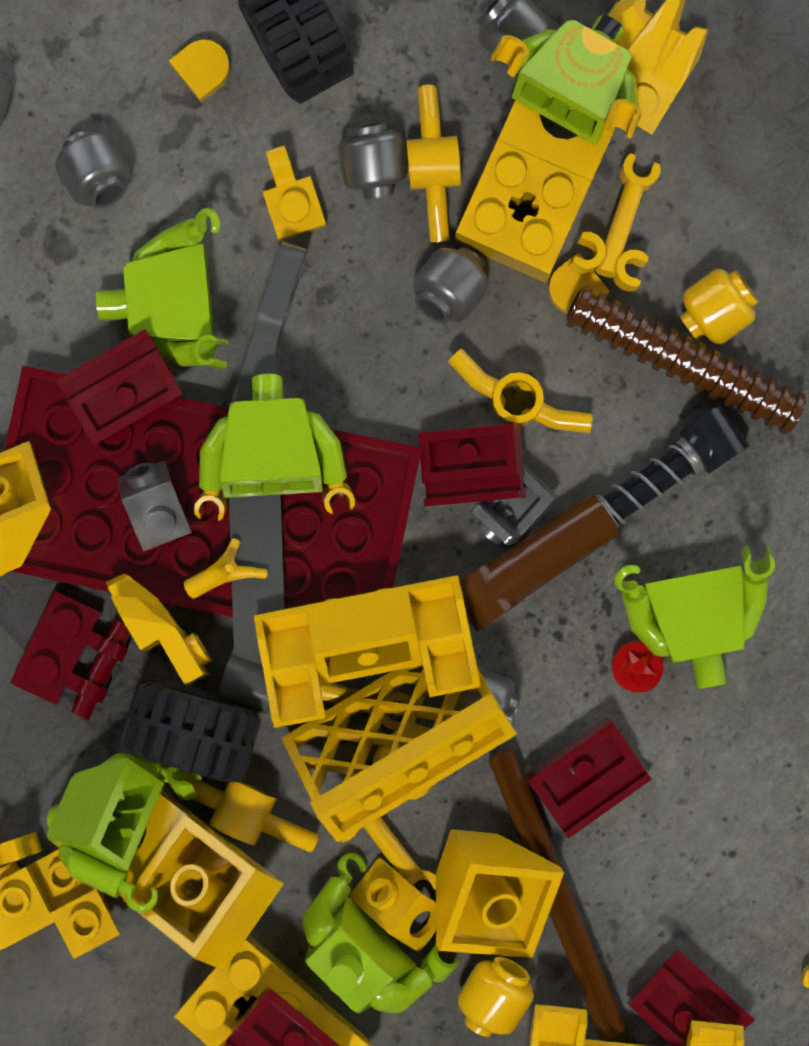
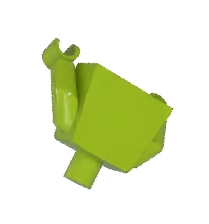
[96,207,229,369]
[614,545,775,689]
[47,753,202,912]
[302,852,461,1014]

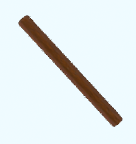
[489,749,626,1041]

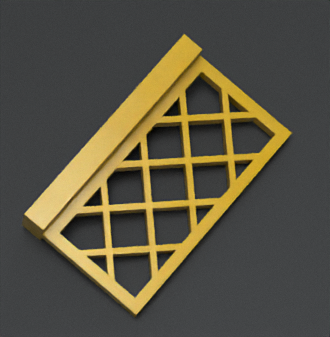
[281,665,517,843]

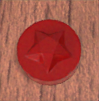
[611,642,664,693]

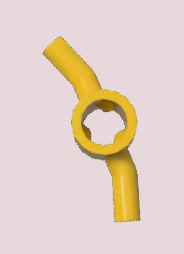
[406,85,461,242]
[447,348,593,434]
[169,778,319,853]

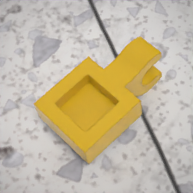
[262,145,326,242]

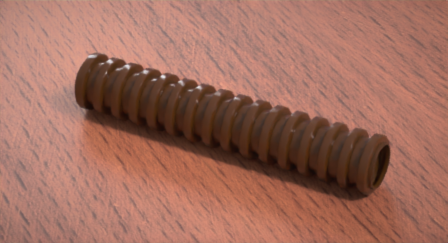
[566,285,806,435]

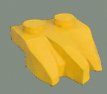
[608,0,709,135]
[106,574,213,685]

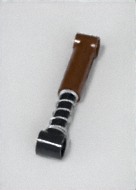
[460,404,750,632]

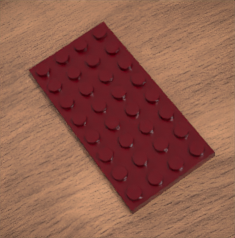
[4,365,422,618]

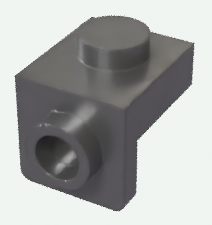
[117,461,192,551]
[471,465,559,545]

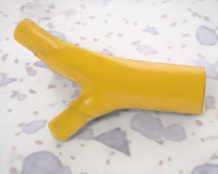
[184,538,268,599]

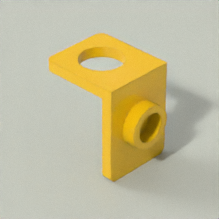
[350,858,436,952]

